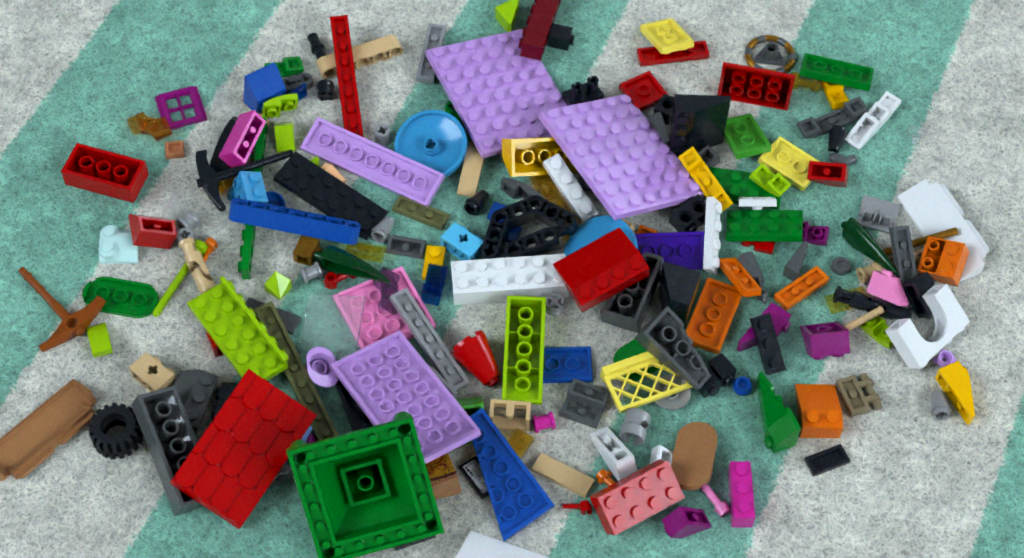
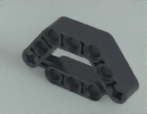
[481,195,578,259]

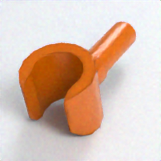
[203,237,218,262]

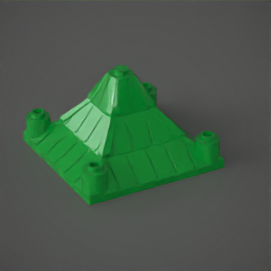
[286,411,444,558]

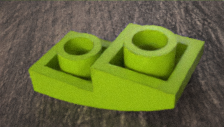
[261,93,298,118]
[859,316,894,349]

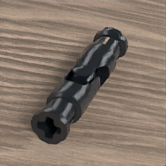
[833,286,913,320]

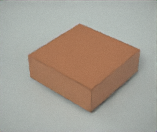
[165,140,185,159]

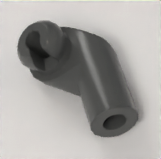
[829,153,857,166]

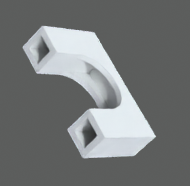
[885,284,970,369]

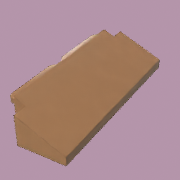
[0,379,97,481]

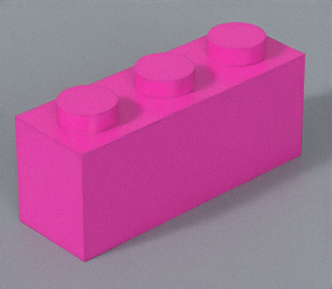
[218,110,266,168]
[727,461,755,528]

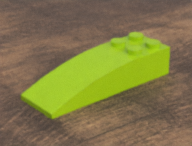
[502,296,546,405]

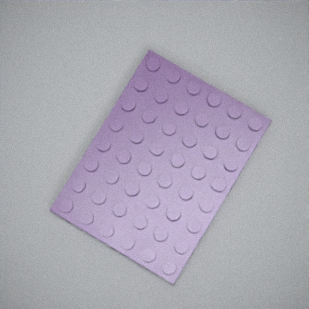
[425,29,567,159]
[538,94,704,220]

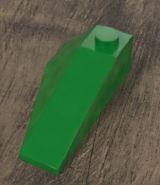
[756,372,801,454]

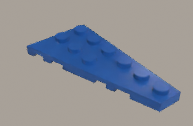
[470,408,554,542]

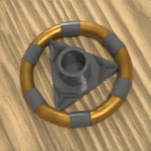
[745,35,796,73]

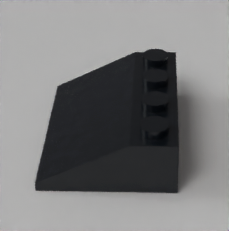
[669,94,731,158]

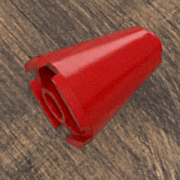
[450,330,501,387]

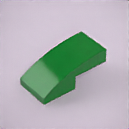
[264,56,304,78]

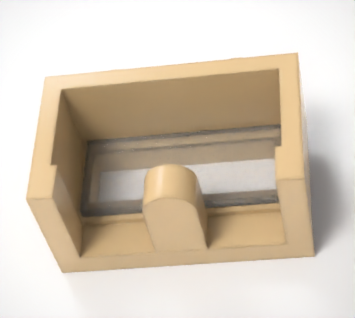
[489,399,531,431]

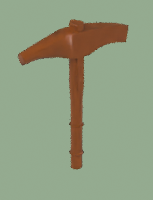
[18,267,106,352]

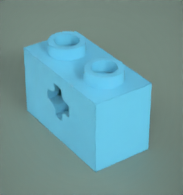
[440,222,483,261]

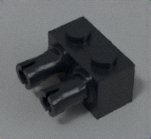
[562,76,604,106]

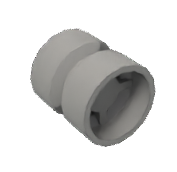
[619,408,651,446]

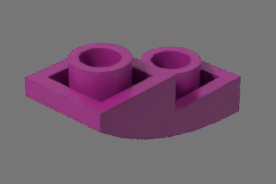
[802,222,830,246]

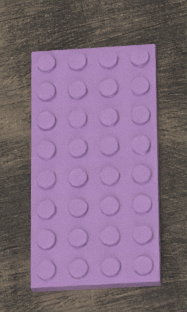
[330,330,481,464]

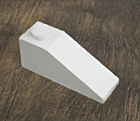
[589,427,637,481]

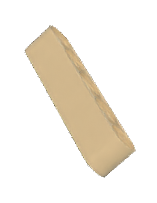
[316,35,403,79]

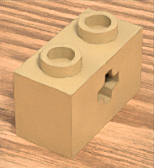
[129,352,176,392]

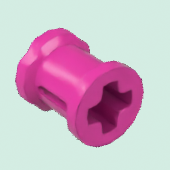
[532,411,556,433]

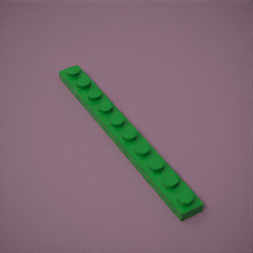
[238,117,268,280]

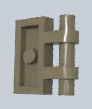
[835,373,882,417]

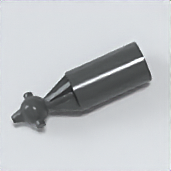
[737,251,768,304]

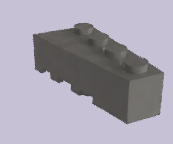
[600,252,664,333]

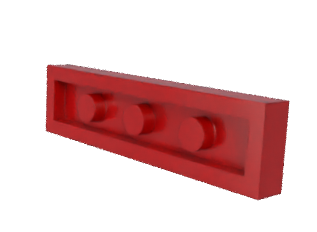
[637,41,709,67]

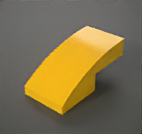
[821,81,850,110]

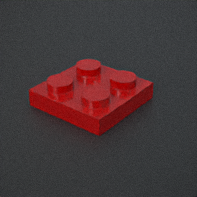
[619,71,668,111]

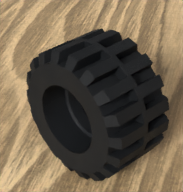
[88,403,144,459]

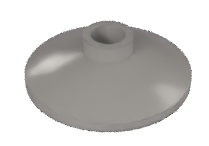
[652,374,691,410]

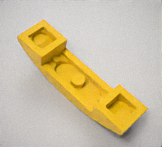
[678,147,734,212]

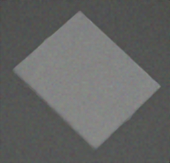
[298,294,366,361]

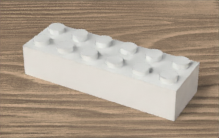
[451,254,569,305]

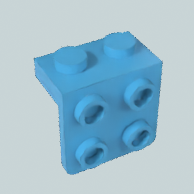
[227,171,268,204]

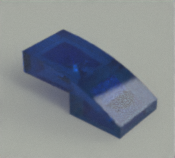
[421,263,448,306]

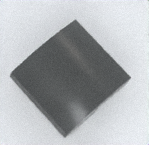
[559,378,610,429]

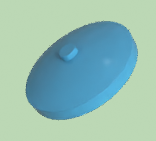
[394,110,468,178]
[564,216,638,256]

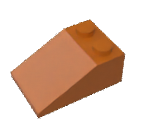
[795,384,843,438]

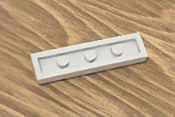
[542,153,599,222]
[703,197,722,275]

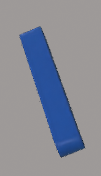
[228,198,361,245]

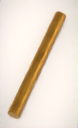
[883,227,958,256]

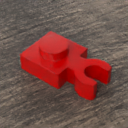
[741,241,775,255]

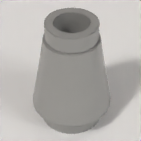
[371,216,394,243]
[931,390,951,421]

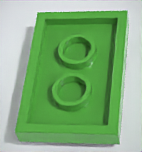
[724,113,771,159]

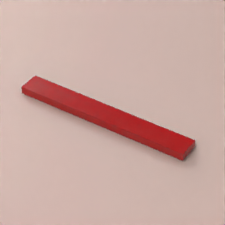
[330,15,364,138]

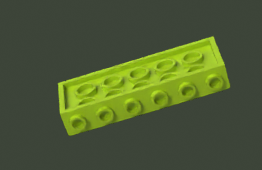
[187,276,289,381]

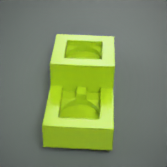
[749,163,792,197]
[87,323,113,358]

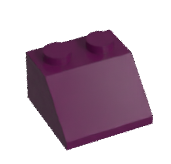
[800,321,850,360]

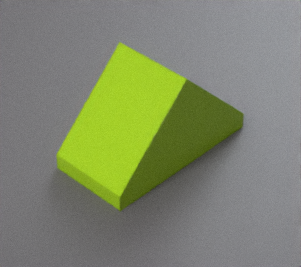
[495,0,519,32]
[274,121,295,153]

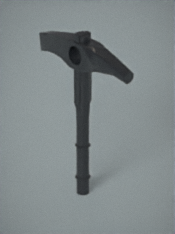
[196,149,293,212]

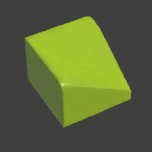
[264,271,292,300]

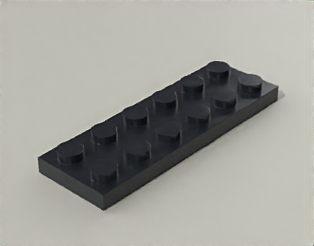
[273,151,388,241]

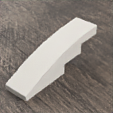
[844,91,902,150]

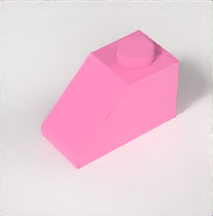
[866,269,909,306]

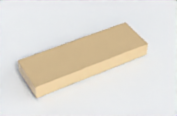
[531,452,595,498]

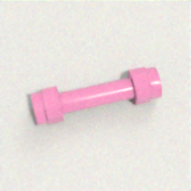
[701,484,731,518]

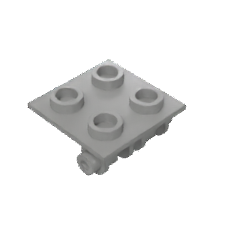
[857,195,900,234]

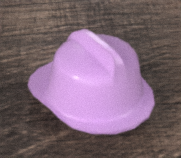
[306,347,338,388]

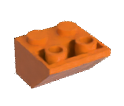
[917,236,969,287]

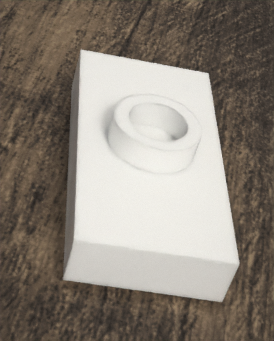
[738,197,777,210]

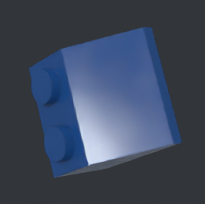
[243,62,286,114]

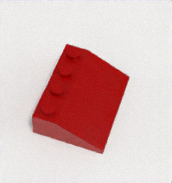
[717,62,796,111]
[553,227,650,313]

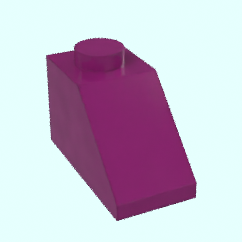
[662,506,712,539]

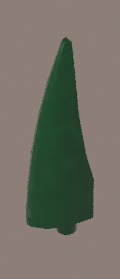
[841,217,898,275]
[314,245,390,284]

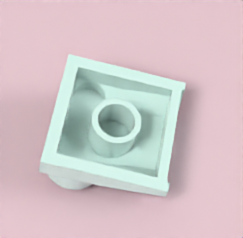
[98,225,139,264]

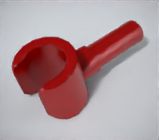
[563,500,592,515]

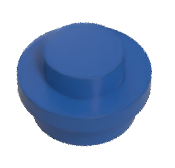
[733,376,753,396]

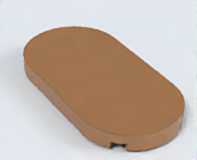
[671,422,718,490]

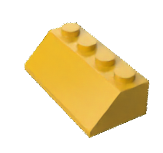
[502,136,578,177]

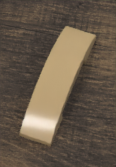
[457,139,485,197]

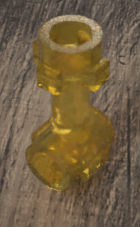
[791,72,821,92]

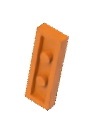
[719,257,762,297]
[773,266,830,311]

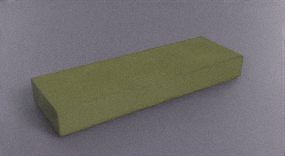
[392,195,450,231]

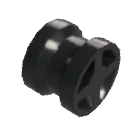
[317,79,335,101]

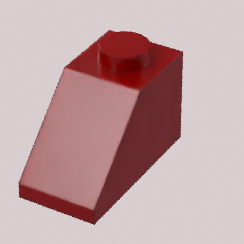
[807,161,849,187]

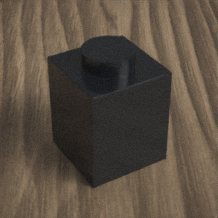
[548,23,575,51]

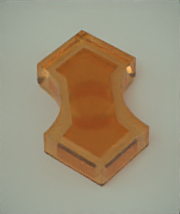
[127,112,173,142]

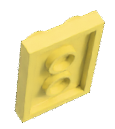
[640,18,694,54]
[758,136,820,192]

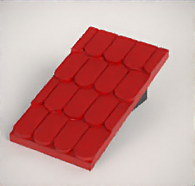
[170,369,317,529]

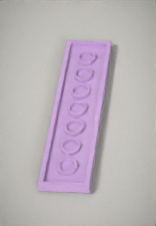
[300,117,445,207]

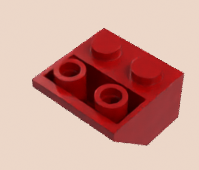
[128,214,177,249]

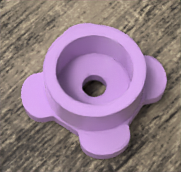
[933,349,956,368]

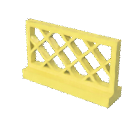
[600,351,693,413]

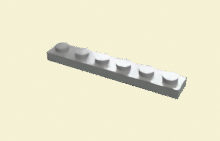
[389,287,470,392]

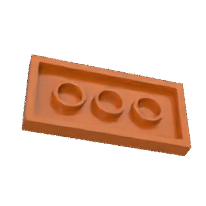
[686,277,742,355]

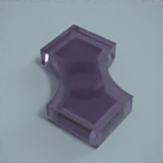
[373,267,400,315]

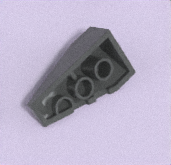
[634,306,711,390]

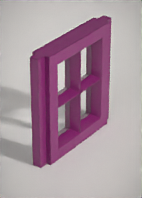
[155,86,208,131]

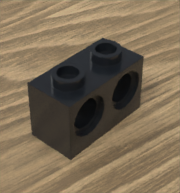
[669,194,706,232]

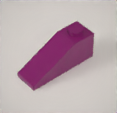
[737,302,791,352]

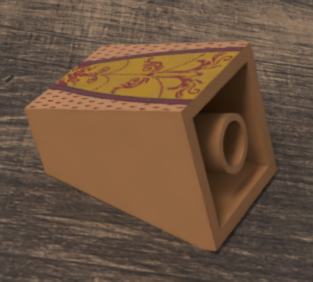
[426,453,462,499]

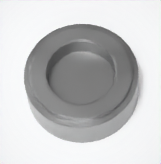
[831,257,851,275]

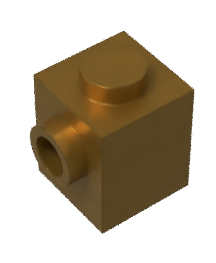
[293,235,322,266]

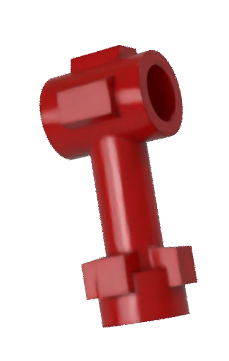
[324,272,356,289]

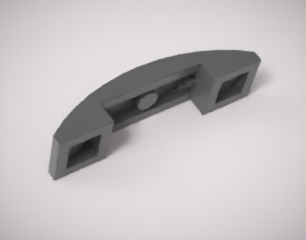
[796,96,869,138]
[501,177,556,227]

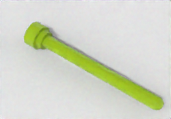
[152,239,208,317]

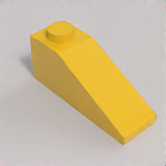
[935,360,975,425]

